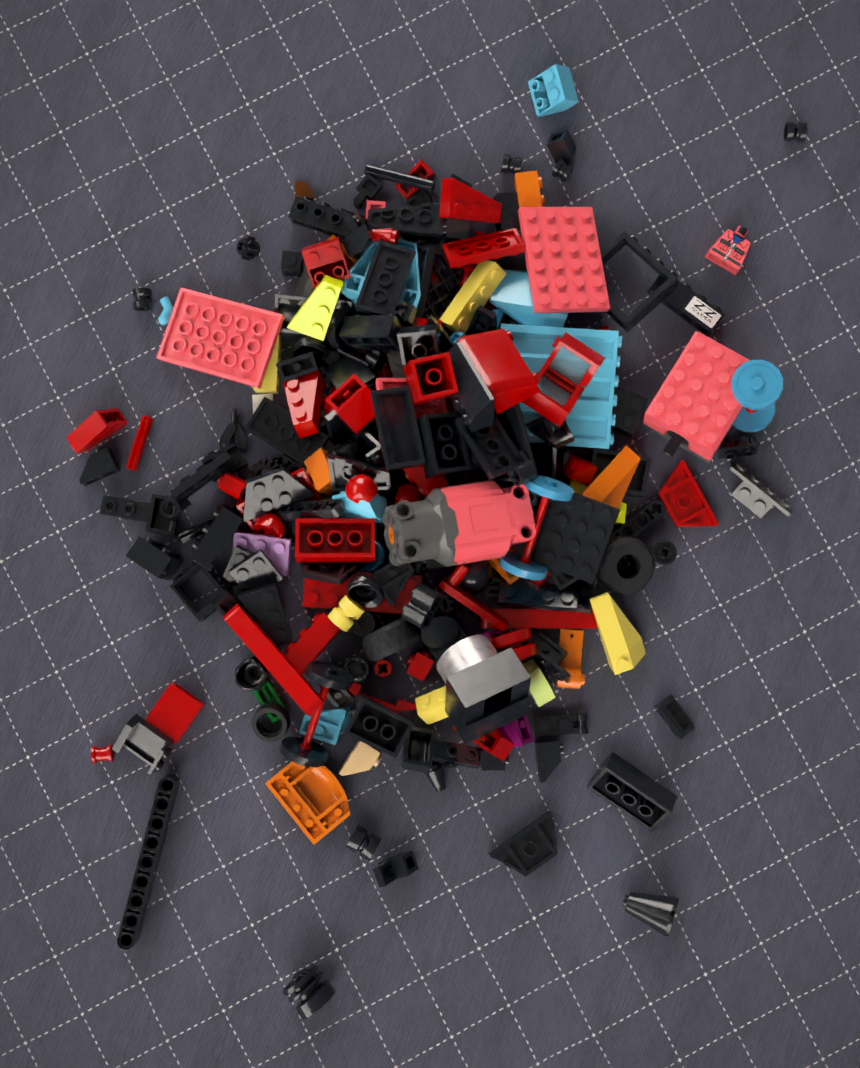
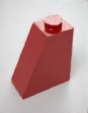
[66,408,128,453]

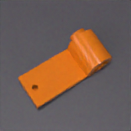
[556,628,585,689]

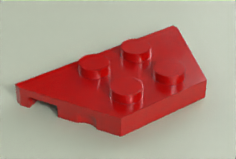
[658,460,719,527]

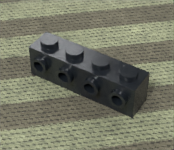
[288,196,367,240]

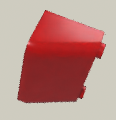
[457,328,540,414]

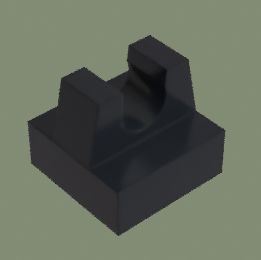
[393,301,417,326]

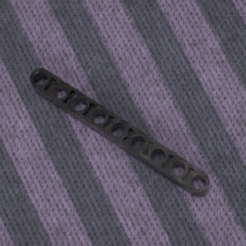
[117,774,180,950]

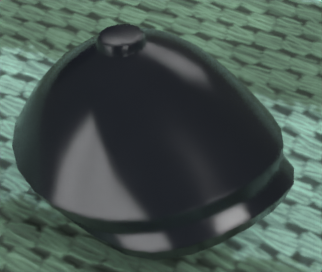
[293,335,329,360]
[347,575,385,608]

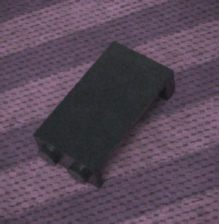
[324,411,385,467]

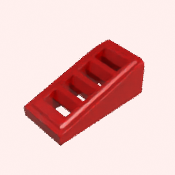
[395,159,437,200]

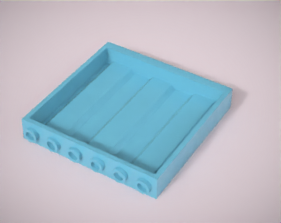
[501,323,622,449]

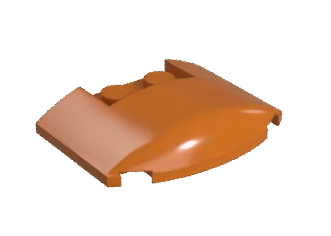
[265,762,351,845]

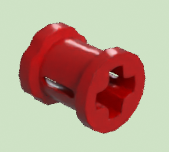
[374,660,392,677]
[91,744,115,764]

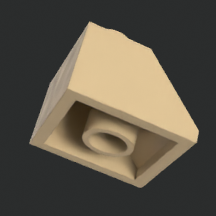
[339,740,382,776]

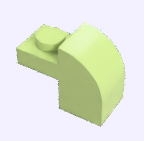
[523,658,555,707]

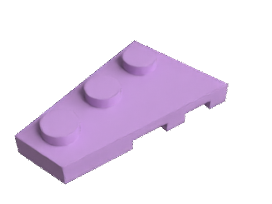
[233,530,292,576]

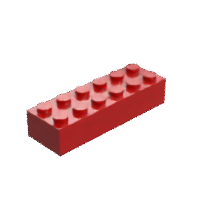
[303,572,422,614]

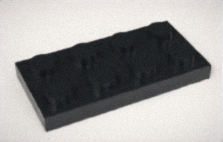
[355,240,416,316]
[244,397,329,468]

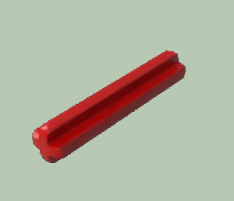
[126,416,153,471]

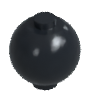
[450,560,494,594]

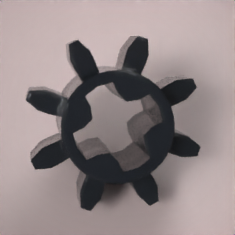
[237,236,260,261]

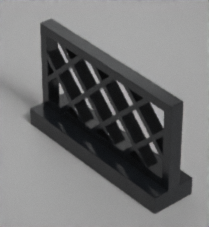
[415,245,465,333]

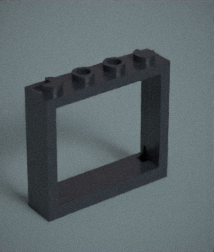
[600,231,678,333]

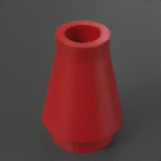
[372,228,399,245]

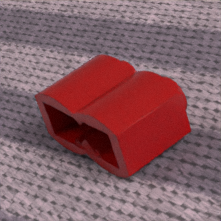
[217,472,246,501]

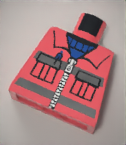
[705,226,750,275]

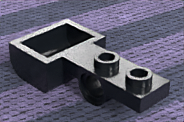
[100,493,179,537]
[401,727,481,773]

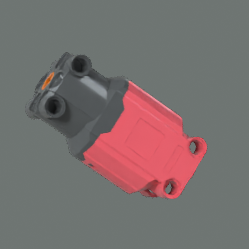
[382,480,536,567]

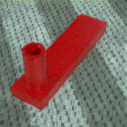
[439,564,508,632]

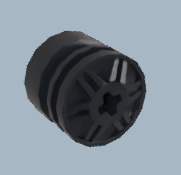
[282,964,336,1019]

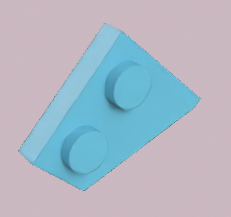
[299,708,347,745]

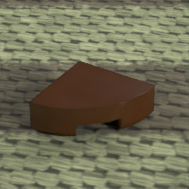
[295,180,315,200]

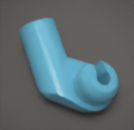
[158,297,173,325]

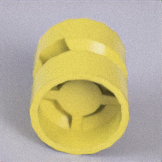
[328,595,365,632]

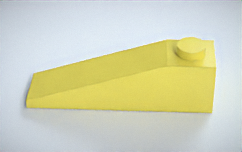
[589,592,646,675]

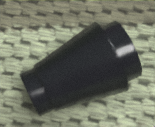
[425,761,446,792]

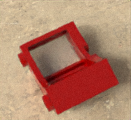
[522,332,605,427]

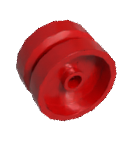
[489,627,538,661]

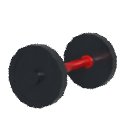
[280,661,354,767]

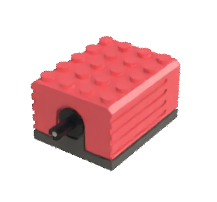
[642,331,750,463]

